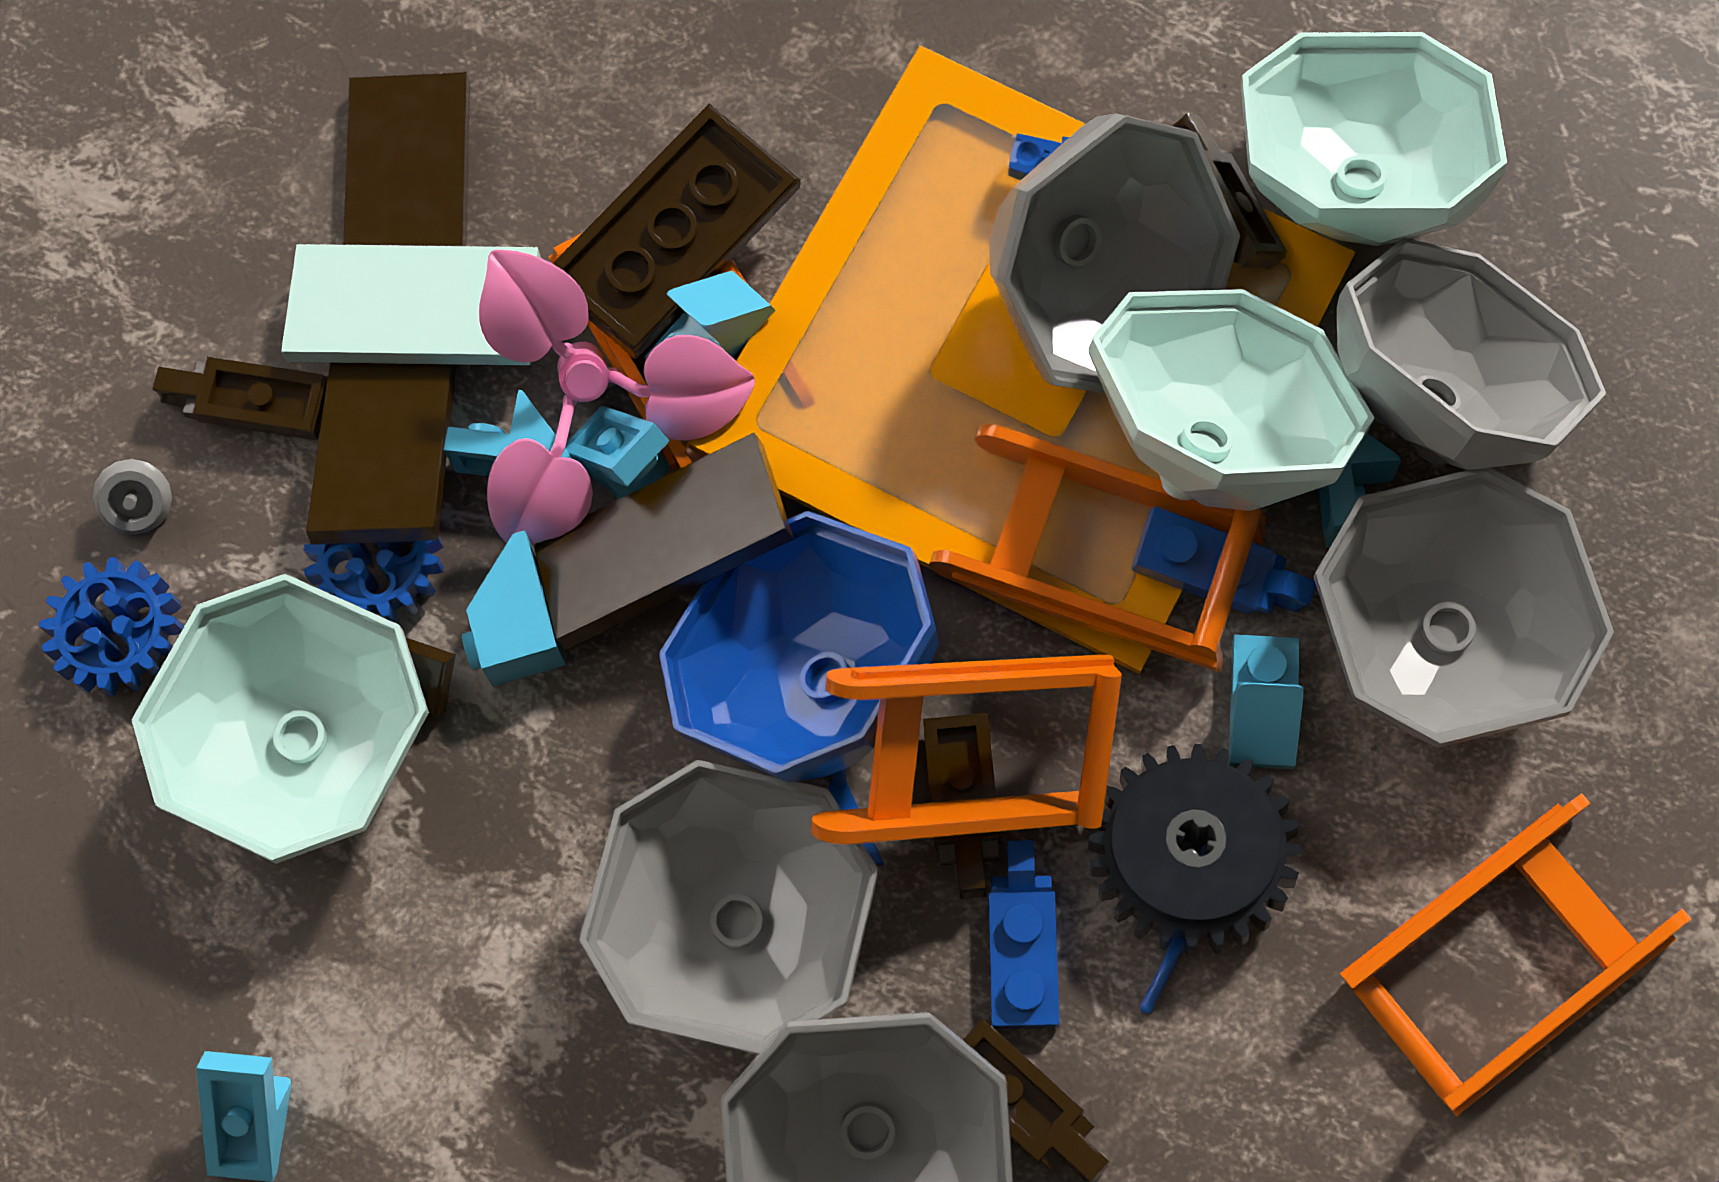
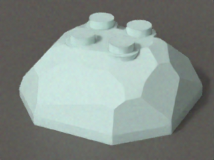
[1241,32,1507,246]
[1088,289,1374,511]
[132,574,429,864]

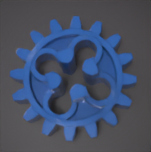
[303,536,444,623]
[39,557,184,697]

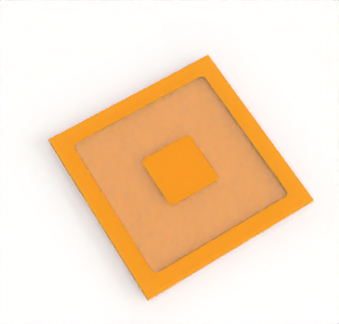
[688,46,1355,675]

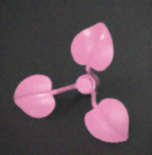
[479,250,755,543]

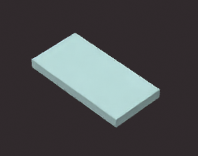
[281,244,541,365]

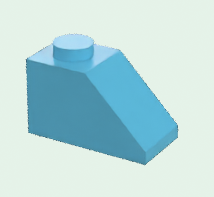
[462,530,566,687]

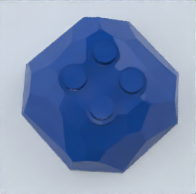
[659,511,939,782]

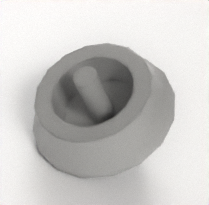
[92,459,172,535]

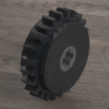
[1088,744,1302,955]

